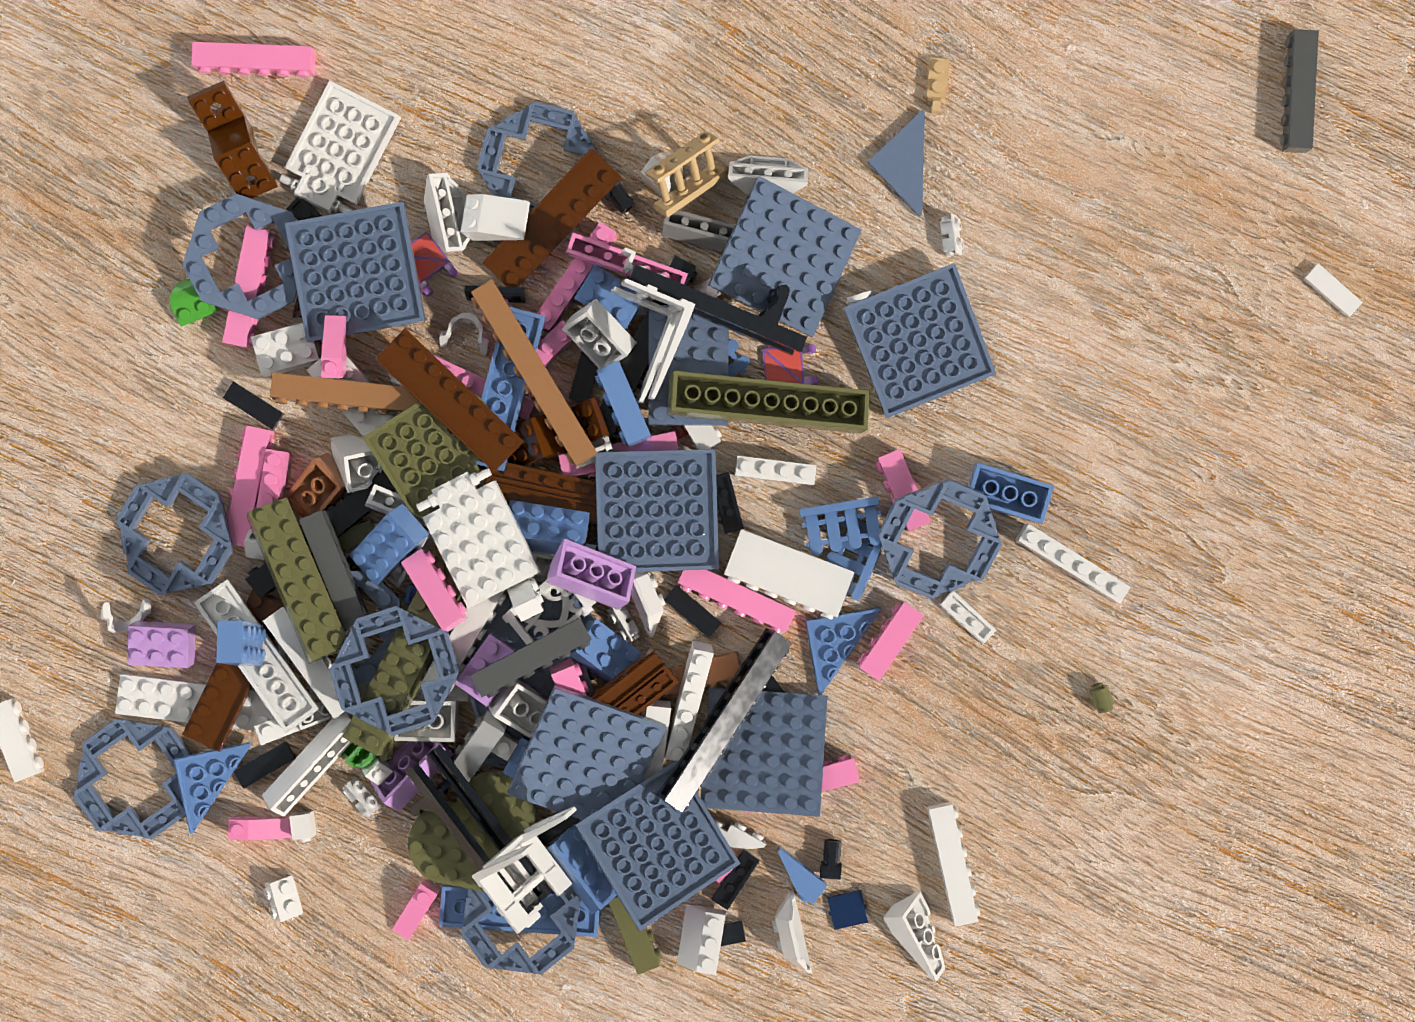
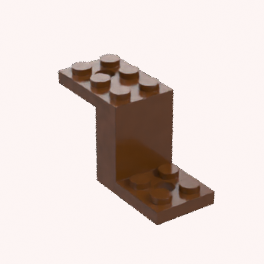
[187,80,278,199]
[507,397,609,466]

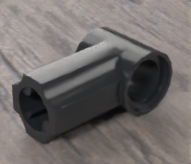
[605,182,635,215]
[820,839,842,880]

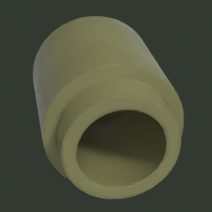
[1089,682,1114,713]

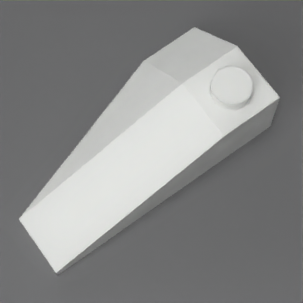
[883,892,945,981]

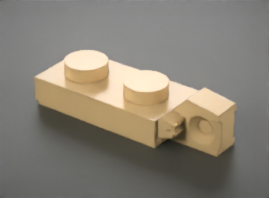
[926,57,950,114]

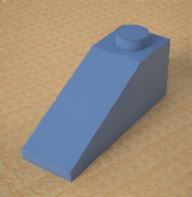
[777,845,827,905]

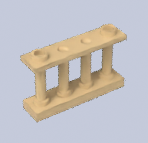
[645,131,727,218]

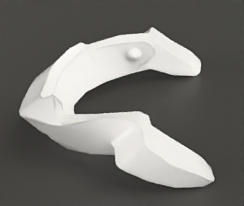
[439,313,489,356]
[101,599,151,633]

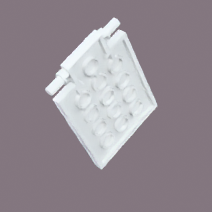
[279,80,401,213]
[416,468,541,608]

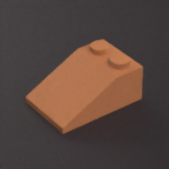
[284,453,347,518]

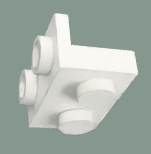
[264,875,303,922]

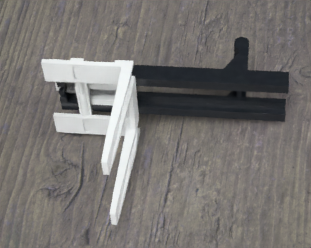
[610,248,807,403]
[405,745,577,934]

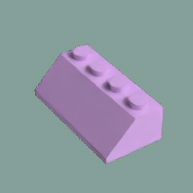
[546,538,636,609]
[369,741,454,812]

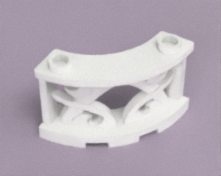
[502,580,597,645]

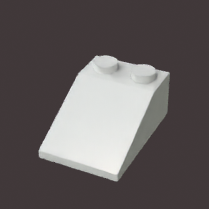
[461,194,530,241]
[488,679,548,738]

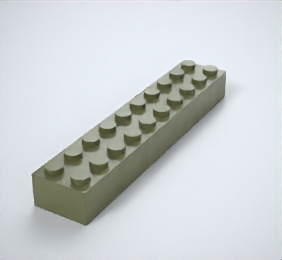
[667,371,869,434]
[343,556,463,756]

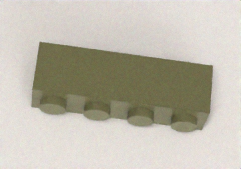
[609,896,662,975]

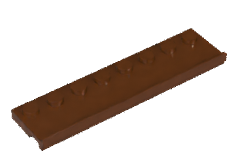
[483,148,622,287]
[375,328,524,472]
[485,463,597,525]
[182,589,284,752]
[525,648,679,749]

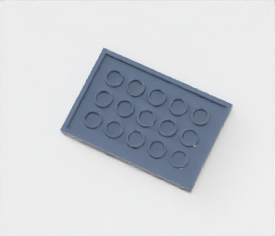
[648,305,728,426]

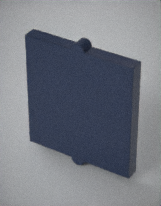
[827,890,868,930]

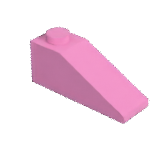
[321,315,347,378]
[228,816,292,840]
[392,879,441,940]

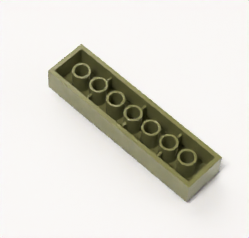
[246,497,347,664]

